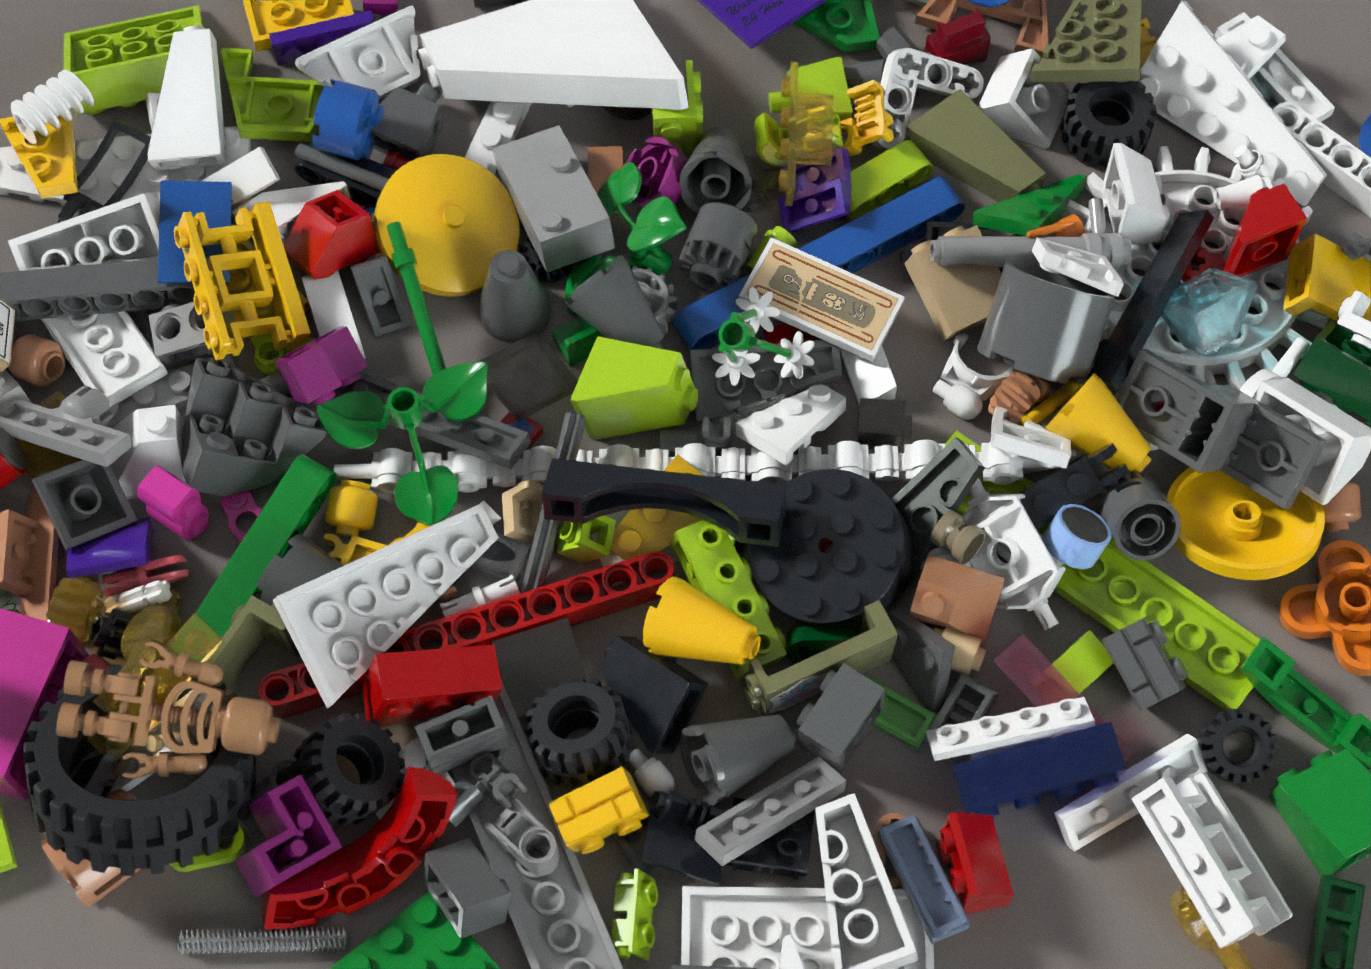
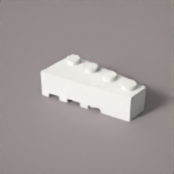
[8,191,160,271]
[815,793,918,969]

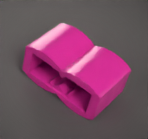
[137,465,209,541]

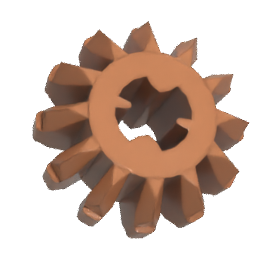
[988,370,1051,426]

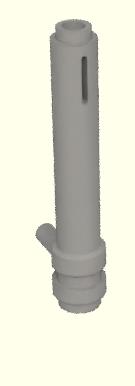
[929,198,1132,270]

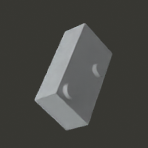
[492,125,615,272]

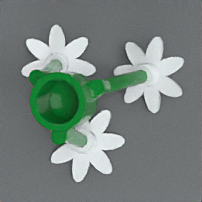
[712,287,815,386]

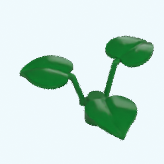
[565,162,687,315]
[316,362,488,526]

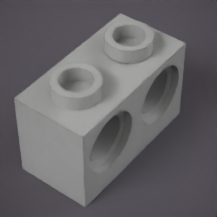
[149,302,235,366]

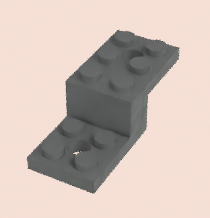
[1116,349,1327,509]

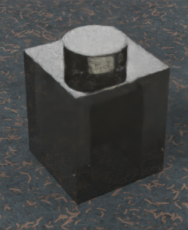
[857,398,912,451]

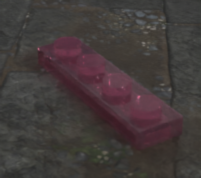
[993,633,1135,781]

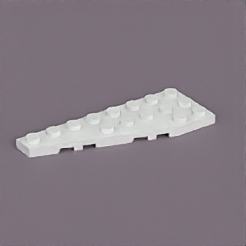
[0,126,252,224]

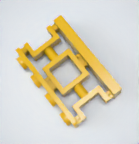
[174,201,311,360]

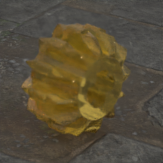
[46,576,104,643]

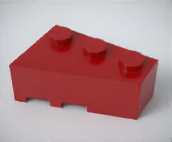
[361,645,503,728]

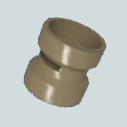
[930,510,986,564]

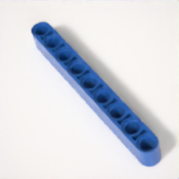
[672,177,966,350]

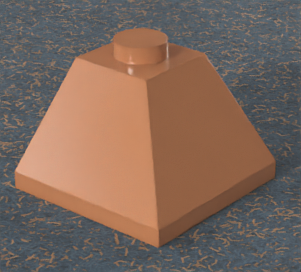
[910,554,1005,644]

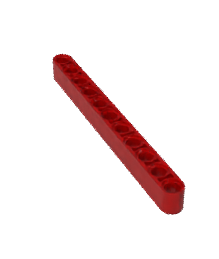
[258,551,674,719]

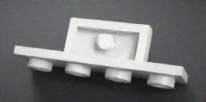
[926,697,1095,770]

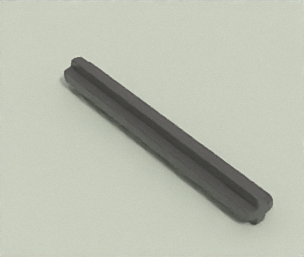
[520,412,586,593]

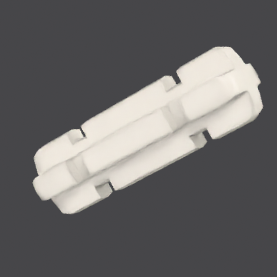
[104,580,172,613]

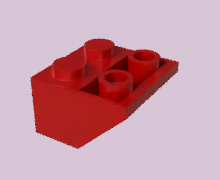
[283,190,379,280]
[936,812,1014,914]

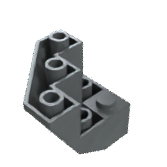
[182,358,326,497]

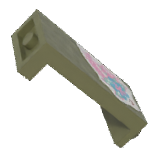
[744,600,898,716]

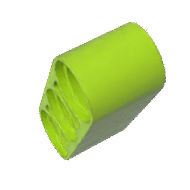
[846,140,934,221]

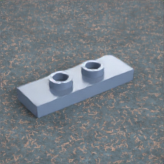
[877,814,971,944]

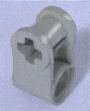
[483,797,560,876]

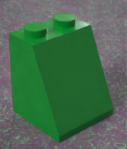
[1269,748,1371,877]

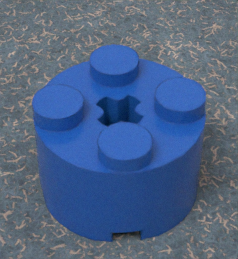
[312,78,384,160]

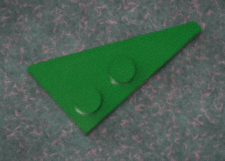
[973,174,1086,237]

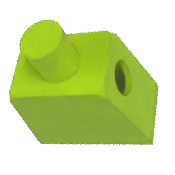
[768,57,853,124]

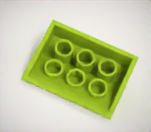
[63,5,204,115]

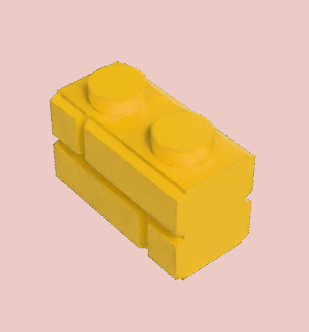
[549,767,649,854]

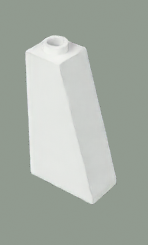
[147,26,227,170]

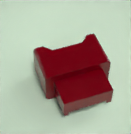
[924,8,991,78]

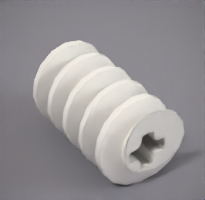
[11,70,94,144]

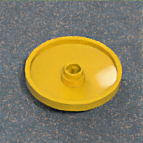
[374,154,520,297]
[1167,467,1325,580]

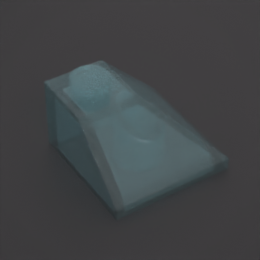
[1161,267,1257,355]

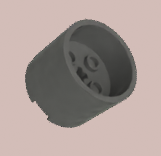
[977,261,1115,385]

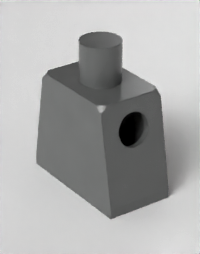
[371,83,443,160]

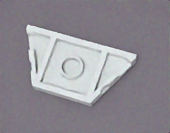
[295,5,420,100]

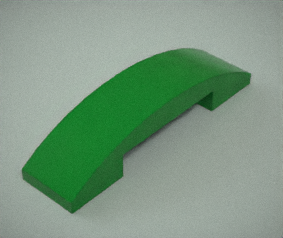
[1240,637,1371,770]

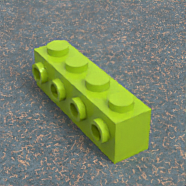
[670,519,787,681]

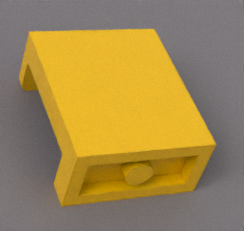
[1283,234,1371,322]

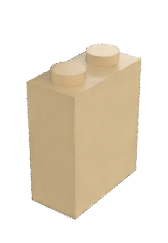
[904,225,1001,342]

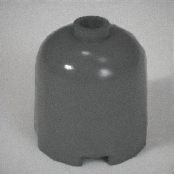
[255,534,343,606]

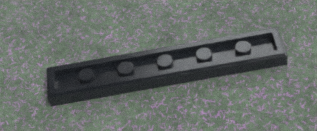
[1086,209,1214,391]

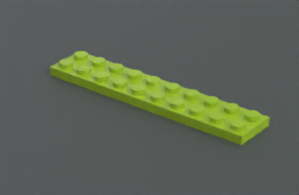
[945,430,1260,711]

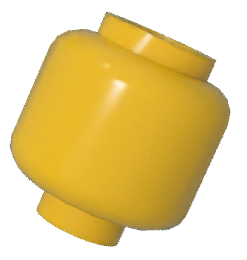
[325,480,378,537]

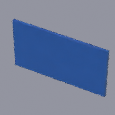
[158,181,233,284]

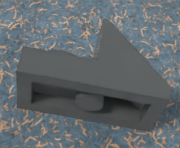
[350,254,410,337]

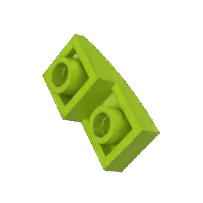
[1030,630,1114,704]

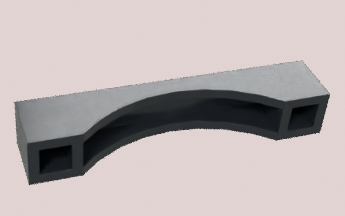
[542,458,786,547]

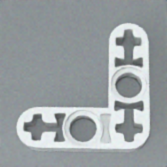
[871,48,984,150]

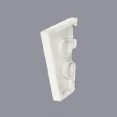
[736,384,846,466]

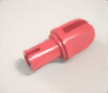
[102,555,189,597]

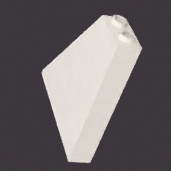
[418,0,688,110]

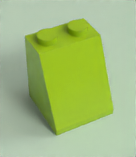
[570,336,698,440]

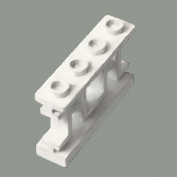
[1132,773,1293,948]

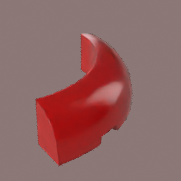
[262,766,457,930]

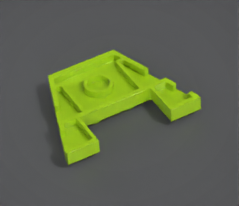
[221,48,324,142]

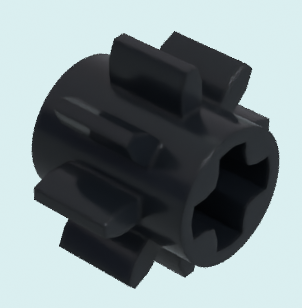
[89,608,139,660]

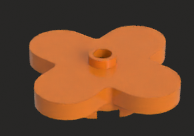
[1279,540,1371,676]

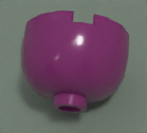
[626,137,688,208]

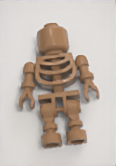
[56,642,280,779]

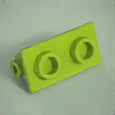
[611,869,658,961]

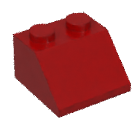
[1220,184,1307,284]

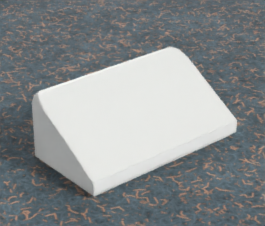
[839,345,897,408]

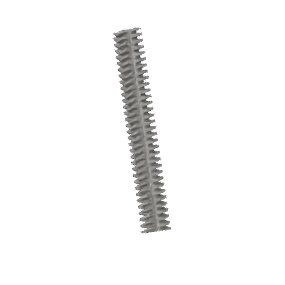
[178,926,349,954]

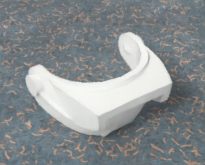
[941,332,1016,402]

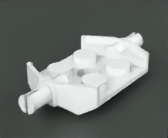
[962,478,1066,631]

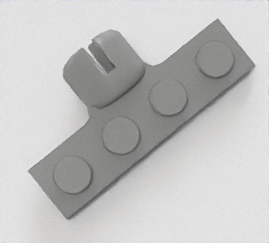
[0,386,133,467]

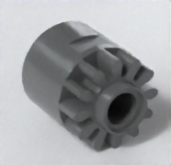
[678,203,758,291]
[1095,471,1181,560]

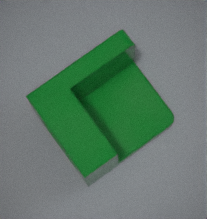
[552,315,601,367]

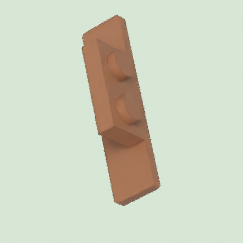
[0,489,59,623]

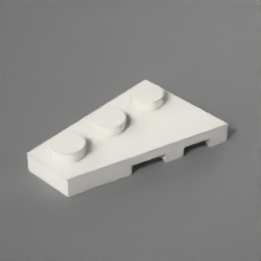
[1216,16,1286,79]

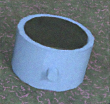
[1043,504,1111,569]

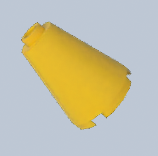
[1044,373,1152,477]
[643,576,761,665]

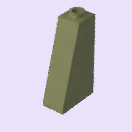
[904,89,1046,202]

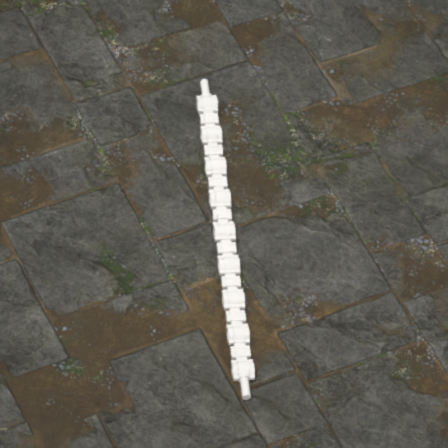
[334,440,1061,494]

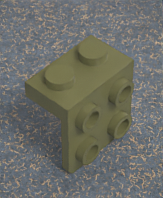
[207,595,300,689]

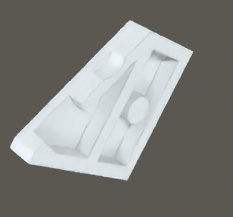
[1032,237,1124,297]
[990,406,1071,469]

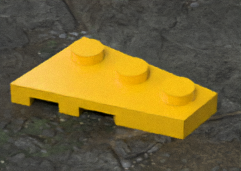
[243,0,354,52]

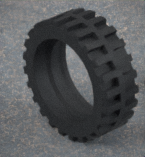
[23,662,257,876]

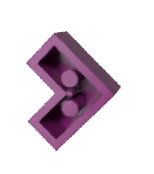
[274,326,368,406]
[235,775,342,898]

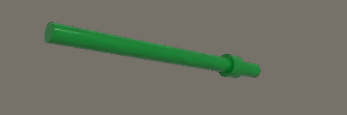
[386,222,446,375]

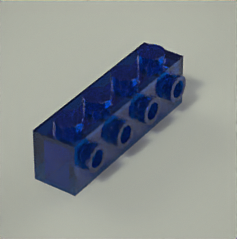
[952,722,1126,817]

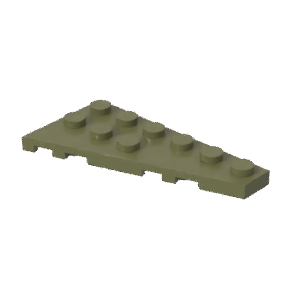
[1031,0,1142,83]

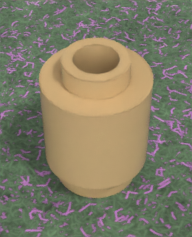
[934,627,987,676]

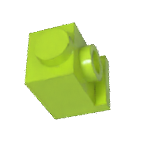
[556,515,616,563]

